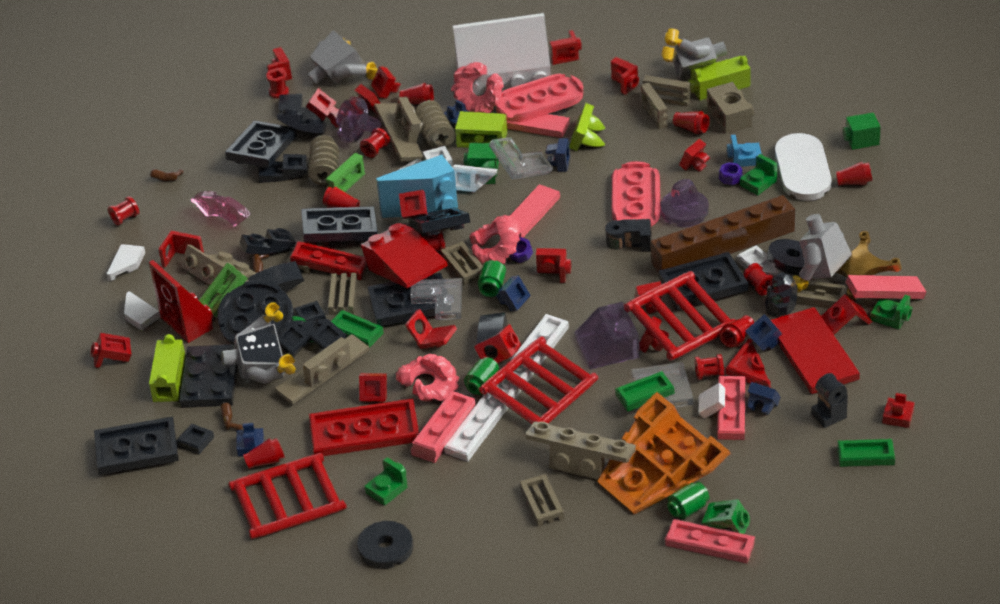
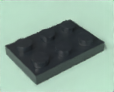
[225,120,297,168]
[301,207,378,243]
[408,207,471,236]
[659,252,748,310]
[368,272,452,326]
[180,344,238,408]
[94,416,179,475]

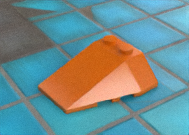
[597,392,731,515]

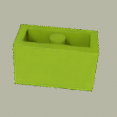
[455,112,507,150]

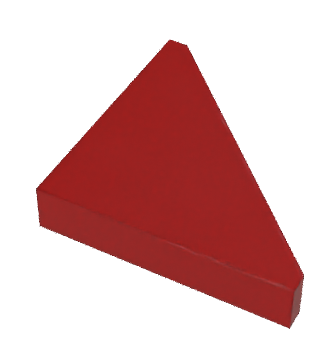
[726,339,771,388]

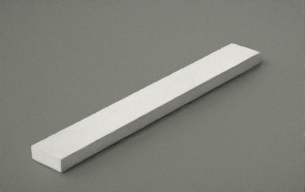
[444,314,569,462]

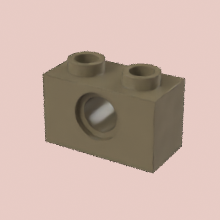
[707,82,754,134]

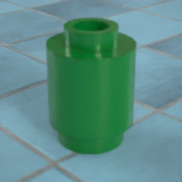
[477,260,506,297]
[464,357,499,395]
[667,482,710,520]

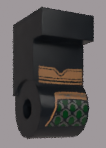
[605,219,652,252]
[811,373,848,428]

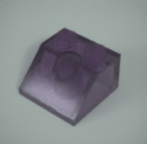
[574,302,639,370]

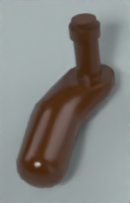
[150,169,184,181]
[252,254,269,273]
[220,403,243,430]

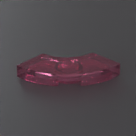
[191,191,251,227]

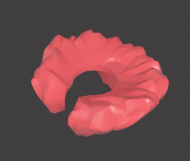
[451,62,504,113]
[469,215,521,264]
[396,354,459,402]

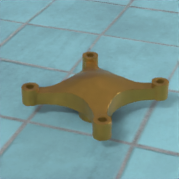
[835,231,902,301]

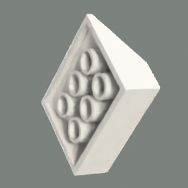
[453,13,551,95]

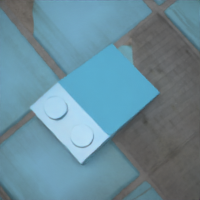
[376,155,458,218]

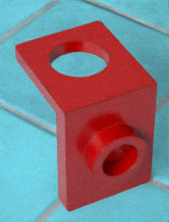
[158,230,204,267]
[821,294,872,335]
[405,309,457,349]
[474,324,522,363]

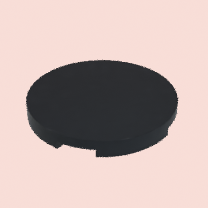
[217,280,294,344]

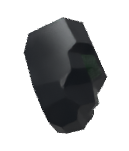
[764,272,797,318]

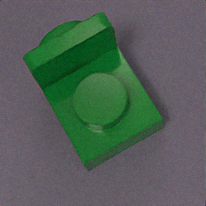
[740,154,777,195]
[870,295,913,330]
[365,457,408,506]
[702,499,750,534]

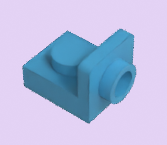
[726,135,761,167]

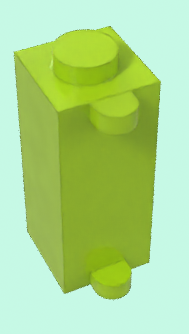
[688,56,751,101]
[149,334,186,402]

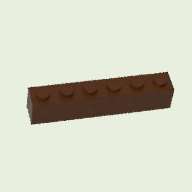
[651,195,795,273]

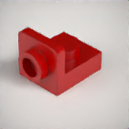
[550,30,582,65]
[267,47,293,81]
[610,57,639,95]
[536,248,572,283]
[90,333,132,368]

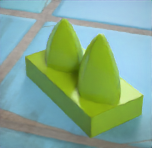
[569,103,605,151]

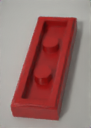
[290,241,367,280]

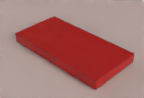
[771,307,860,394]
[309,398,419,456]

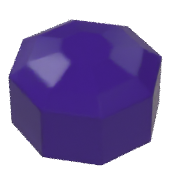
[719,162,743,185]
[510,237,533,263]

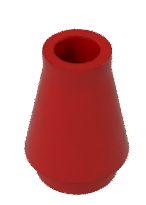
[399,83,434,105]
[673,111,709,134]
[836,161,873,186]
[323,186,360,208]
[720,315,754,348]
[243,438,285,469]

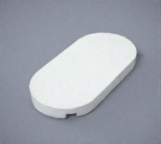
[775,133,831,201]

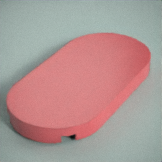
[495,74,583,122]
[612,161,661,226]

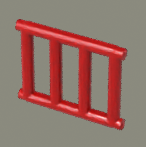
[623,271,736,361]
[479,336,599,424]
[228,453,347,539]

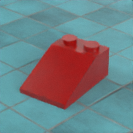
[361,223,448,288]
[149,260,213,343]

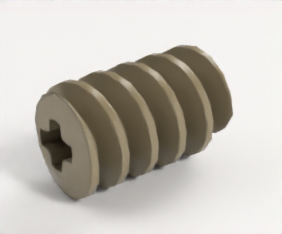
[415,100,456,149]
[308,135,339,186]

